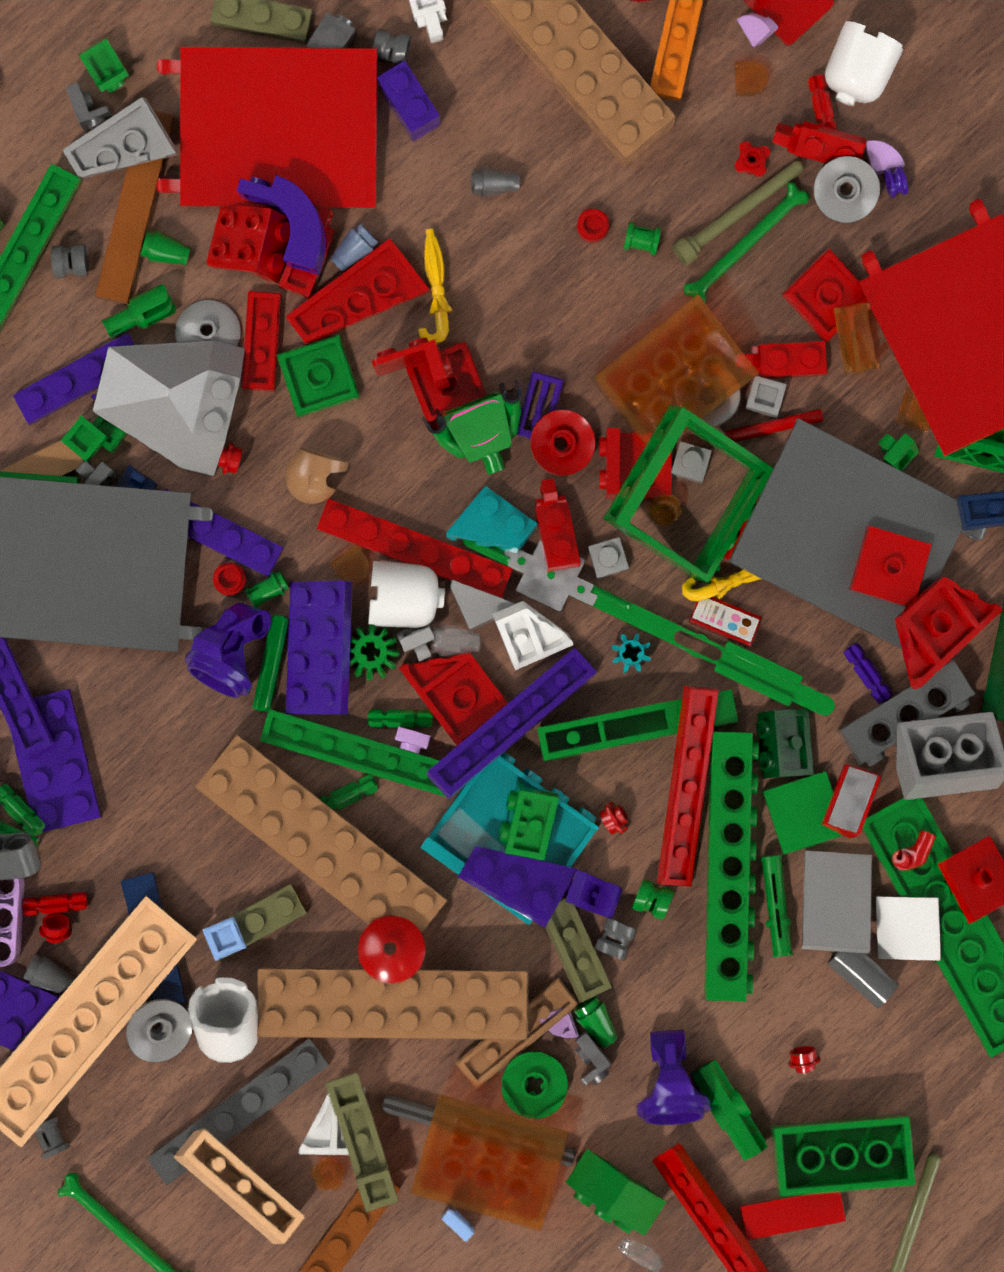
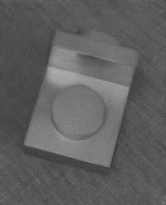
[66,82,113,131]
[575,1031,611,1086]

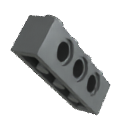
[837,660,975,767]

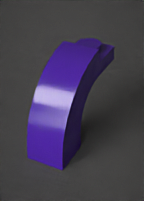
[237,175,326,275]

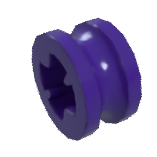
[884,166,908,198]

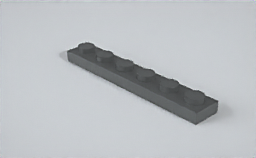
[147,1038,330,1186]

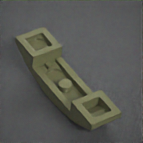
[325,1072,399,1212]

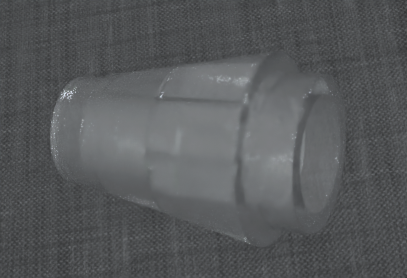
[431,624,480,657]

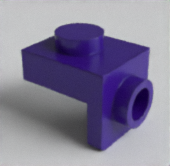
[566,870,622,918]

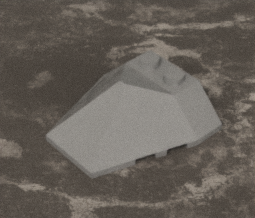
[92,340,245,476]

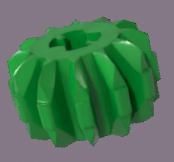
[350,624,400,681]

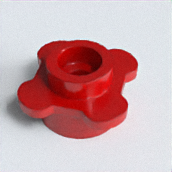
[734,141,770,177]
[600,801,629,835]

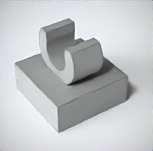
[396,624,435,661]

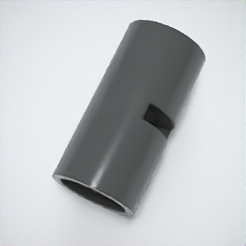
[827,951,899,1009]

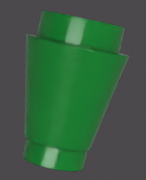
[140,230,191,266]
[574,996,618,1048]

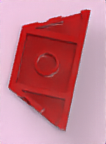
[894,576,1003,690]
[399,652,508,746]

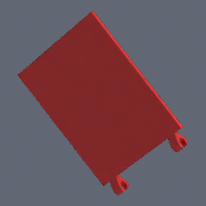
[156,47,377,208]
[858,199,1004,457]

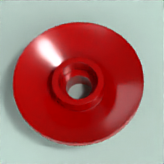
[530,410,595,476]
[358,916,426,984]

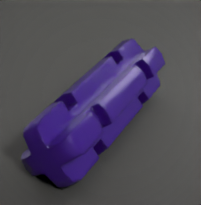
[844,643,893,704]

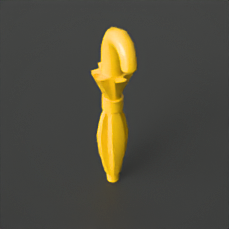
[418,229,453,344]
[681,569,761,602]

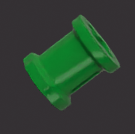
[623,221,661,256]

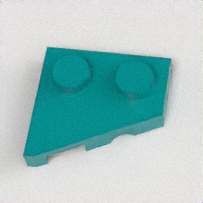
[446,486,538,553]

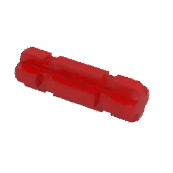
[808,74,837,130]
[22,892,88,916]

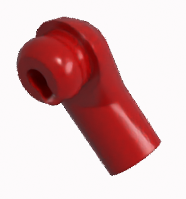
[892,830,936,871]

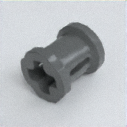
[33,1116,71,1160]

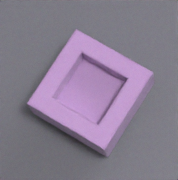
[395,727,431,754]

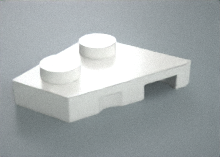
[492,601,574,670]

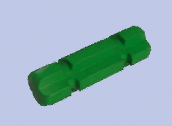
[368,709,433,728]
[319,774,378,810]
[0,784,45,837]

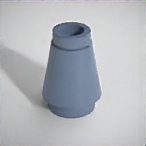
[330,223,379,272]

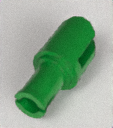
[102,284,177,339]

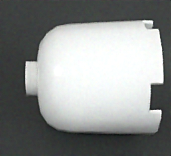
[825,21,903,106]
[368,560,445,628]
[188,978,258,1062]

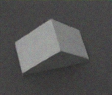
[450,580,515,631]

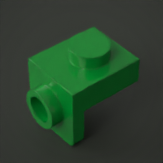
[78,37,129,93]

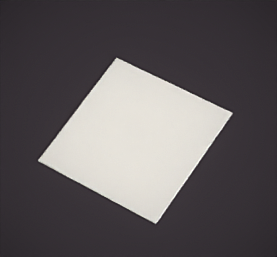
[876,897,941,961]

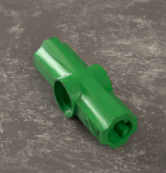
[691,1059,768,1161]

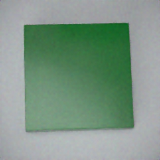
[277,335,360,418]
[762,771,843,855]

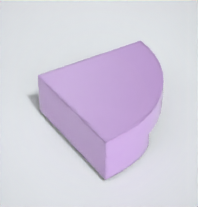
[737,13,778,47]
[865,141,905,174]
[539,1007,579,1038]

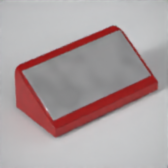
[821,764,881,839]

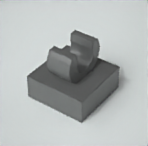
[76,461,118,486]

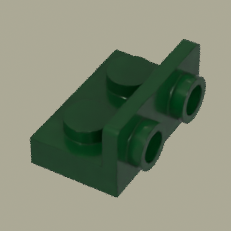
[756,709,814,779]

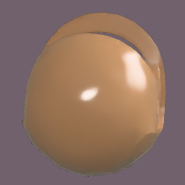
[285,448,348,504]

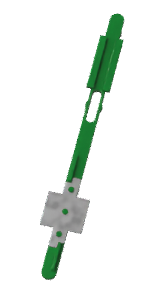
[463,539,835,716]

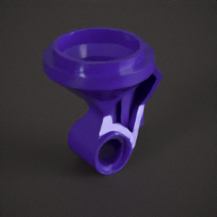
[185,602,271,698]
[636,1029,711,1125]

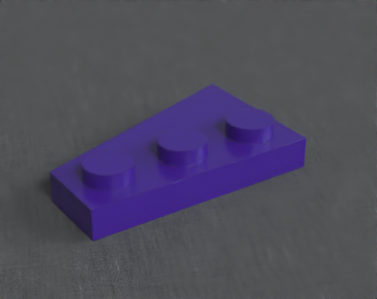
[458,846,578,928]

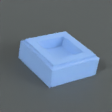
[203,917,247,961]
[441,1206,474,1242]

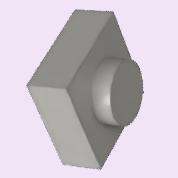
[745,376,787,418]
[671,442,712,484]
[588,537,629,579]

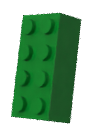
[771,1113,916,1197]

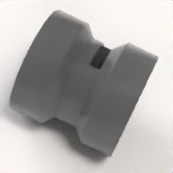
[373,28,411,66]
[51,244,89,279]
[594,918,637,961]

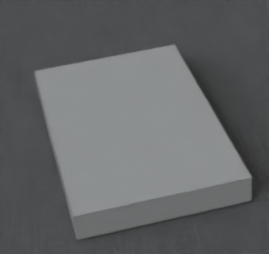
[802,850,872,954]

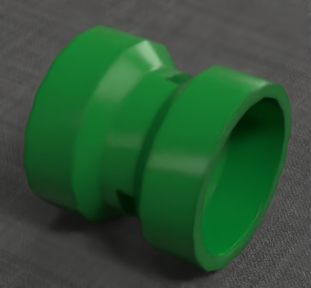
[631,878,675,921]

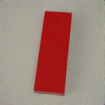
[241,291,282,392]
[740,1192,846,1240]

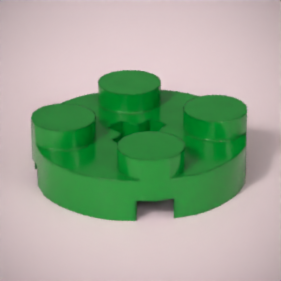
[502,1051,567,1119]

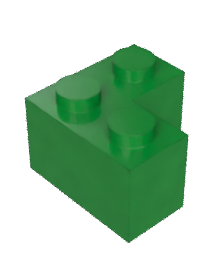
[565,1149,667,1236]

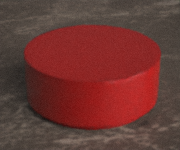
[577,208,609,243]

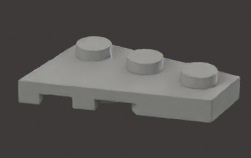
[63,97,179,179]

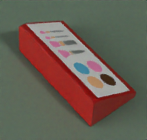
[688,597,762,648]

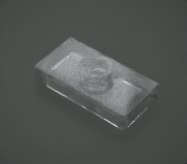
[437,808,505,859]

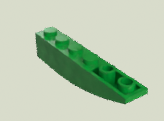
[537,689,738,762]

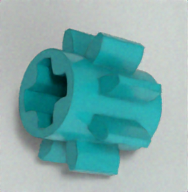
[611,633,651,674]

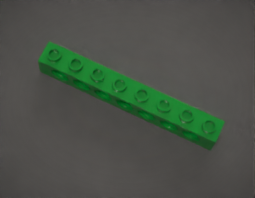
[704,732,759,1002]

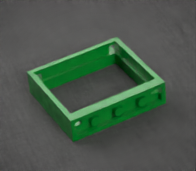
[603,405,773,583]

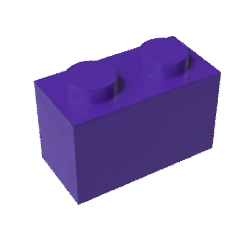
[377,61,440,142]

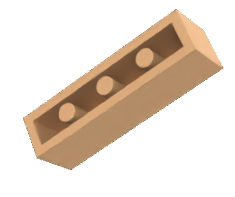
[174,1129,305,1244]

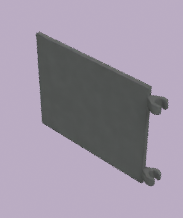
[729,418,987,649]
[0,477,213,652]

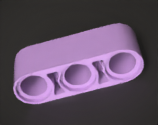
[0,878,25,967]

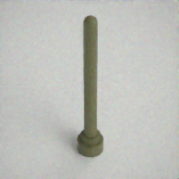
[671,161,804,266]
[890,1153,941,1272]

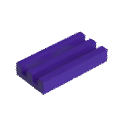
[516,371,564,439]

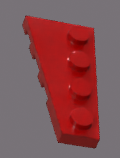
[285,238,430,345]

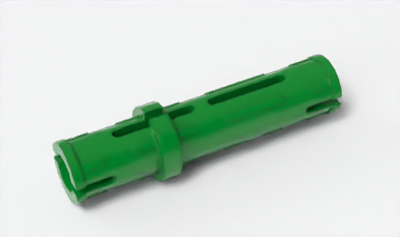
[761,855,794,957]

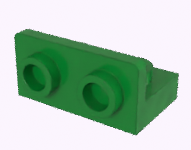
[499,781,559,860]

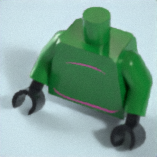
[422,380,522,475]

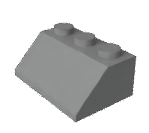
[896,712,1004,800]

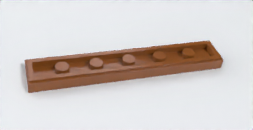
[95,110,175,305]

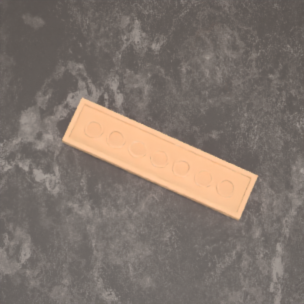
[0,896,197,1147]

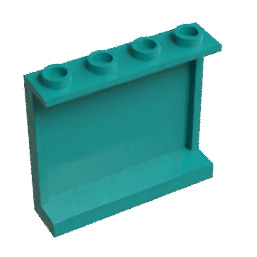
[420,752,599,925]

